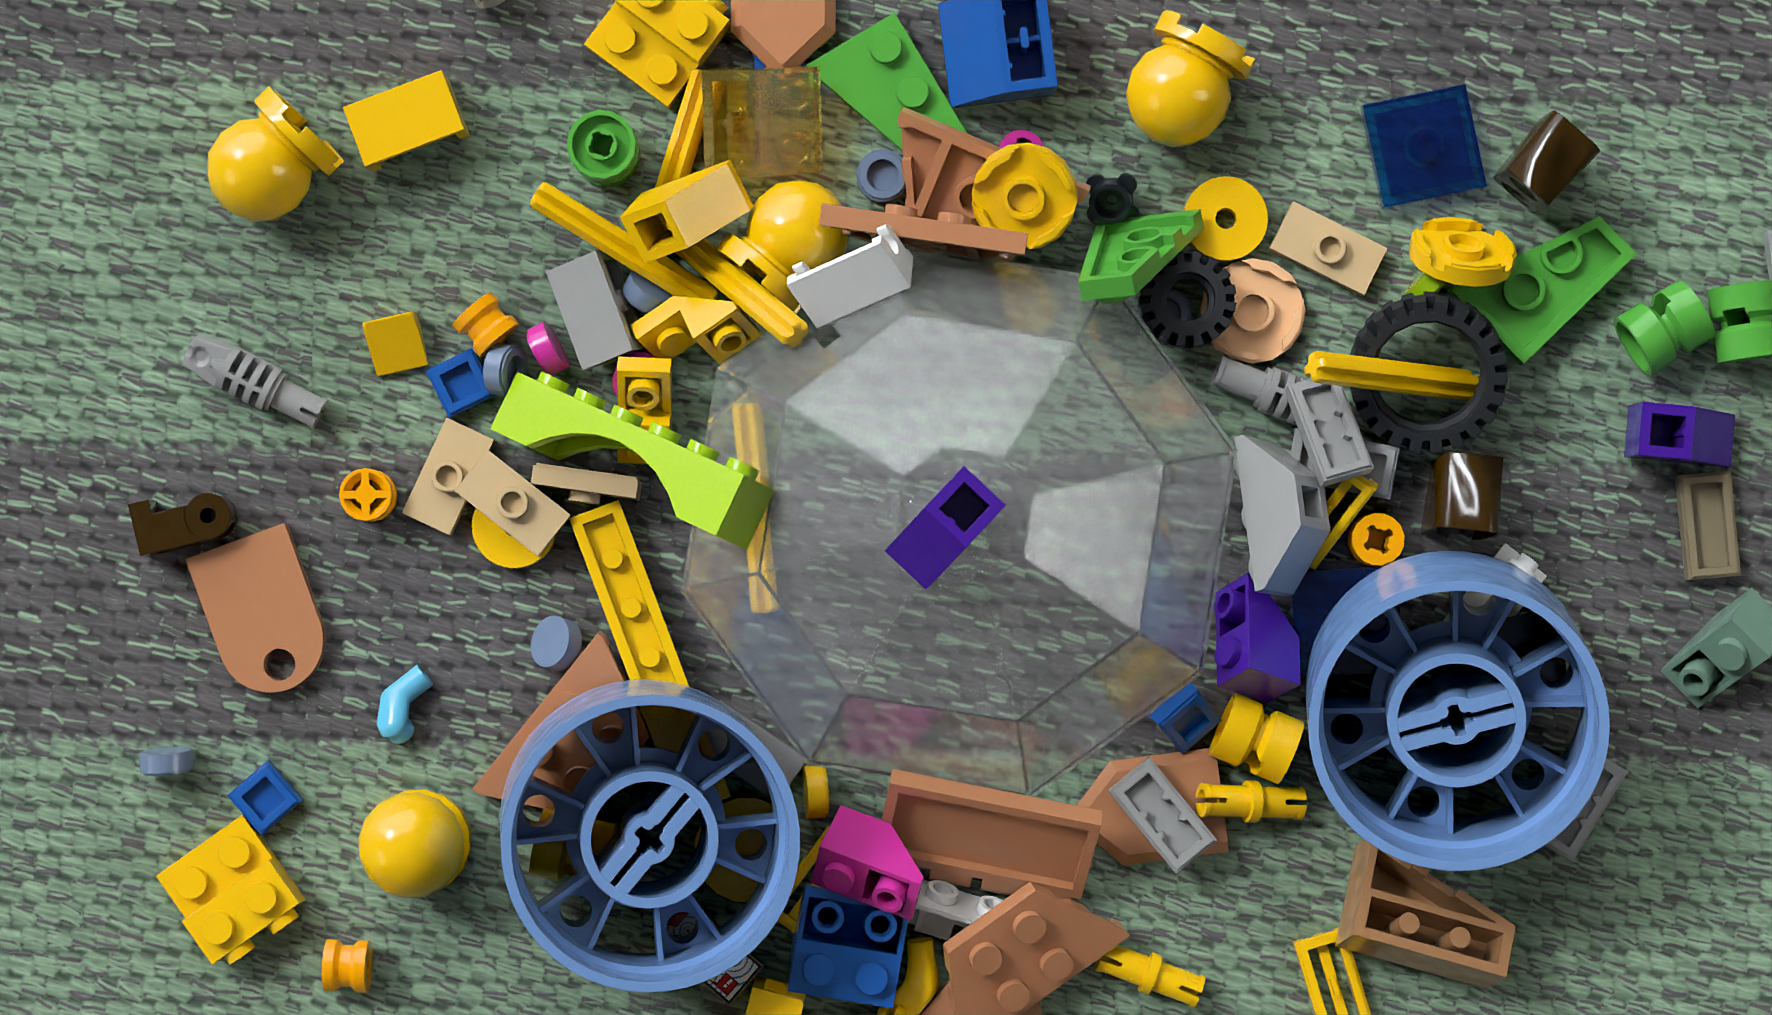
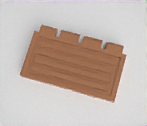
[882,769,1103,899]

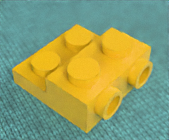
[584,0,731,109]
[156,815,306,966]

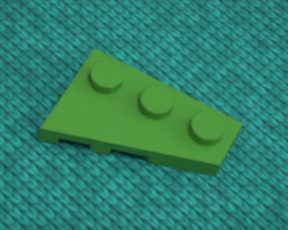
[805,13,967,153]
[1078,209,1204,304]
[1447,216,1636,365]

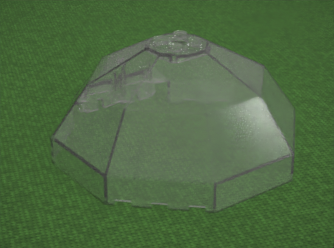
[681,246,1238,797]

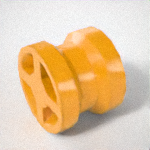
[452,292,520,358]
[339,468,398,522]
[1347,513,1405,566]
[322,939,372,993]

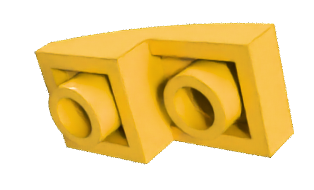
[617,357,672,464]

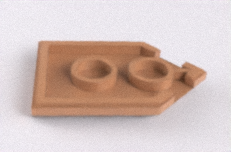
[731,0,836,84]
[1076,748,1228,865]

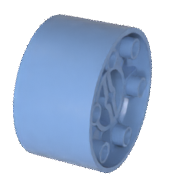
[1305,551,1610,871]
[499,679,800,992]

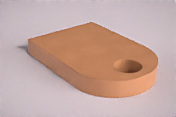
[185,523,326,693]

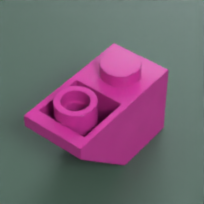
[811,805,924,921]

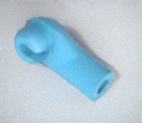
[377,664,433,744]

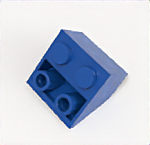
[938,0,1058,108]
[785,884,908,1009]

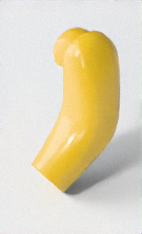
[878,937,940,1015]

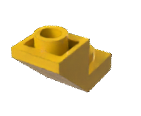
[630,296,762,364]

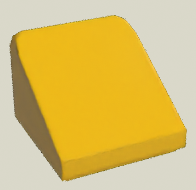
[362,312,429,377]

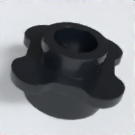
[1086,173,1139,224]

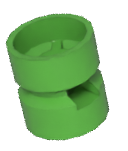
[567,110,641,187]
[1613,280,1715,376]
[1706,280,1772,364]

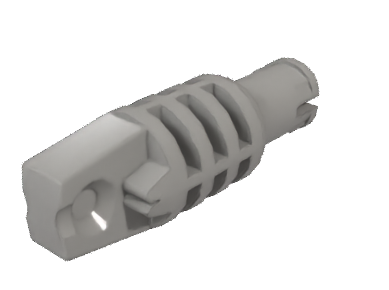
[182,334,328,429]
[1210,356,1357,425]

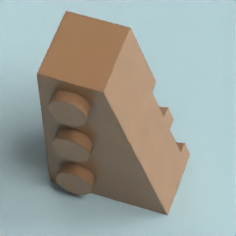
[1335,839,1516,988]

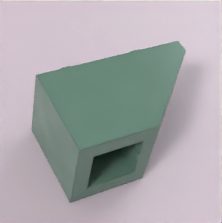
[1661,588,1772,708]

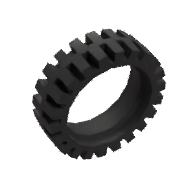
[1350,291,1508,453]

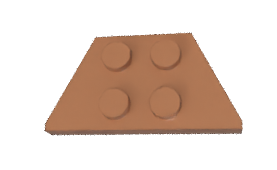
[898,107,1091,266]
[819,204,1028,261]
[472,631,651,810]
[943,882,1130,1015]

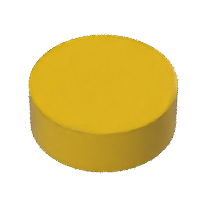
[802,765,829,819]

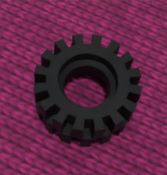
[1138,251,1237,350]

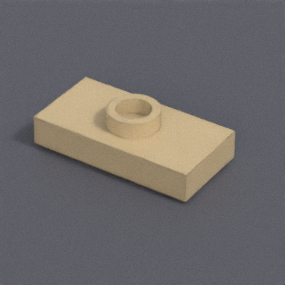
[1268,201,1387,297]
[402,418,496,535]
[455,449,572,557]
[531,463,642,505]

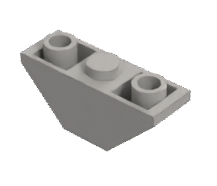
[1234,435,1330,597]

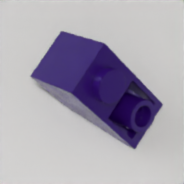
[1624,402,1735,467]
[885,466,1006,590]
[1214,573,1300,703]

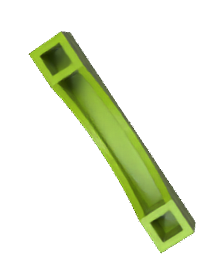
[490,371,775,550]

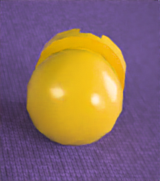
[1126,10,1256,147]
[207,86,344,222]
[715,180,849,314]
[358,789,471,899]

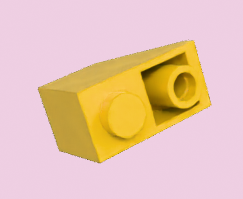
[620,160,754,264]

